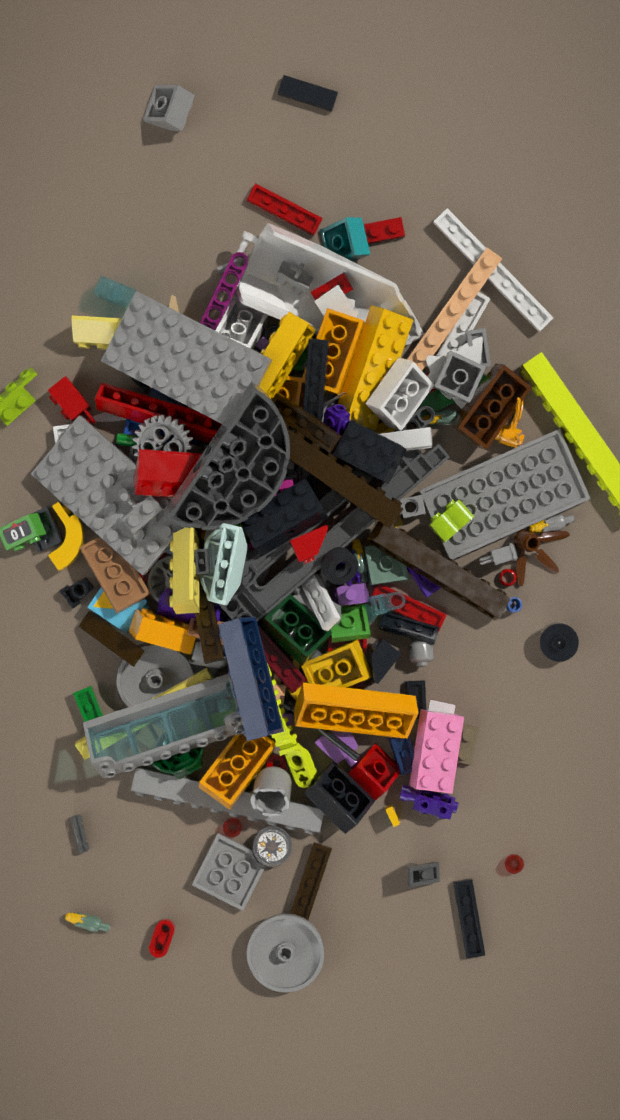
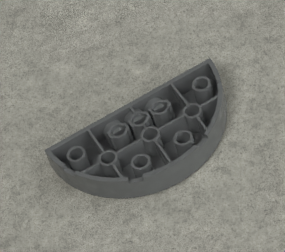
[164,381,290,530]

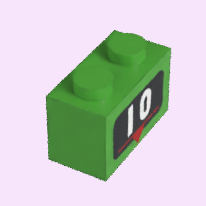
[0,513,46,552]

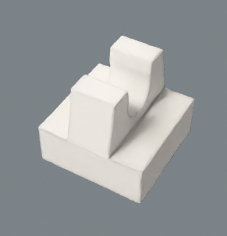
[343,298,359,318]

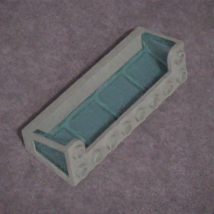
[83,674,243,778]

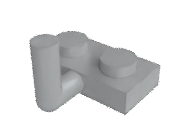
[120,493,164,534]

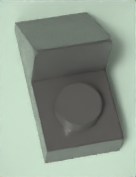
[407,862,440,888]

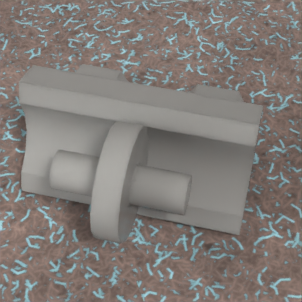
[276,260,313,295]

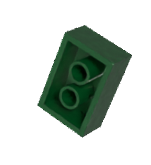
[260,594,332,666]

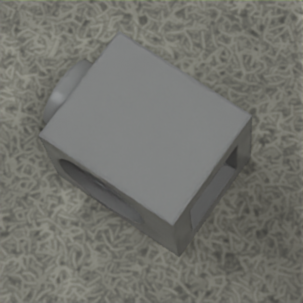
[399,495,426,519]

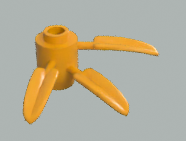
[495,397,524,448]

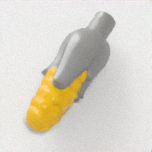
[529,515,575,533]

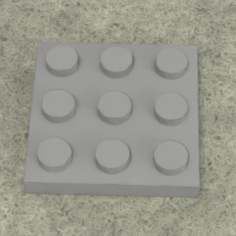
[192,832,265,911]

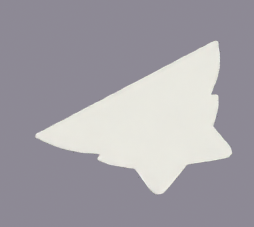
[426,337,483,409]

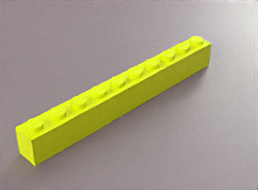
[520,352,620,515]

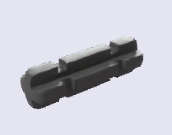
[71,815,89,853]

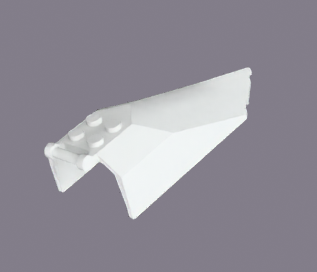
[234,223,424,345]

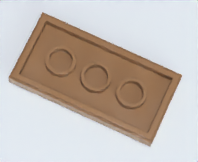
[79,536,151,614]

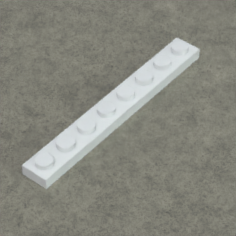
[433,208,553,332]

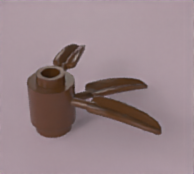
[514,530,570,587]

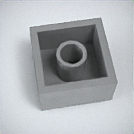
[432,351,486,403]

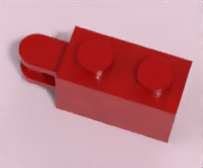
[48,376,96,424]

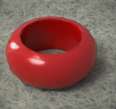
[499,569,516,586]

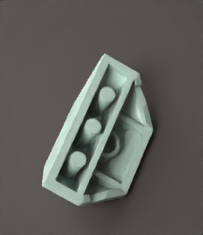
[199,523,248,605]

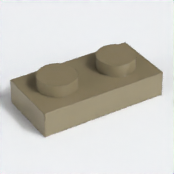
[457,724,479,765]

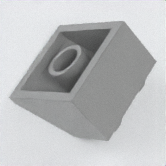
[143,85,195,131]

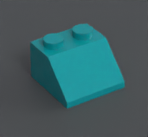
[320,217,371,262]

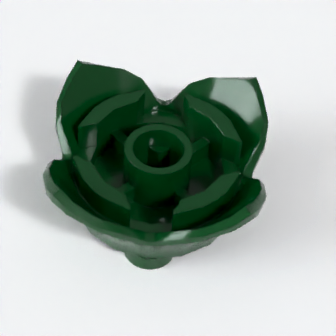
[152,730,205,779]

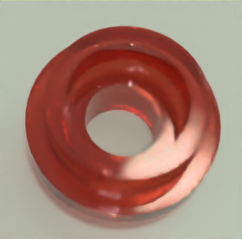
[223,818,242,837]
[504,854,524,874]

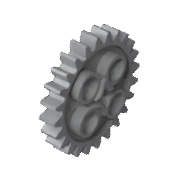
[132,415,195,456]

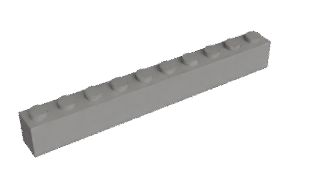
[131,766,324,834]

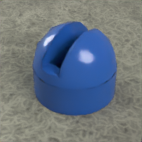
[506,597,522,613]

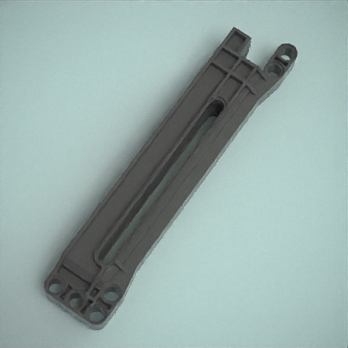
[219,406,450,621]

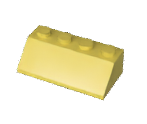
[71,315,122,350]
[169,527,200,614]

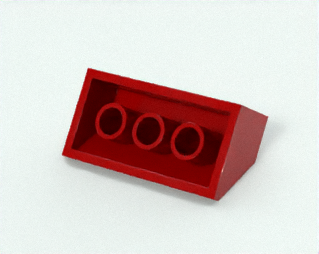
[133,449,202,497]

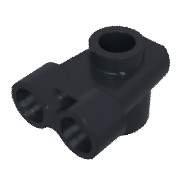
[60,577,94,608]

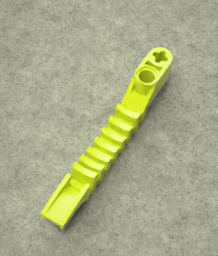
[267,663,317,788]

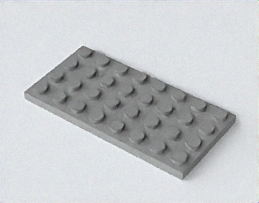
[101,291,272,424]
[31,415,185,575]
[419,429,591,560]

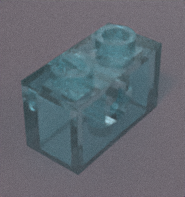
[94,276,137,310]

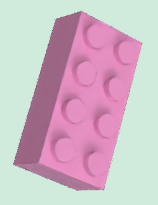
[409,709,464,794]

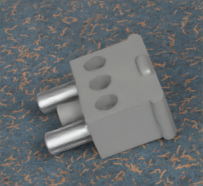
[479,543,518,565]

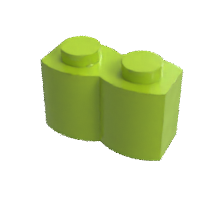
[429,500,474,543]

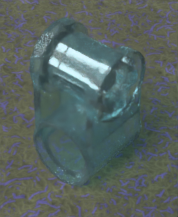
[367,592,405,616]

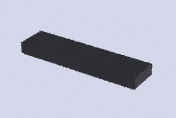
[453,878,485,959]

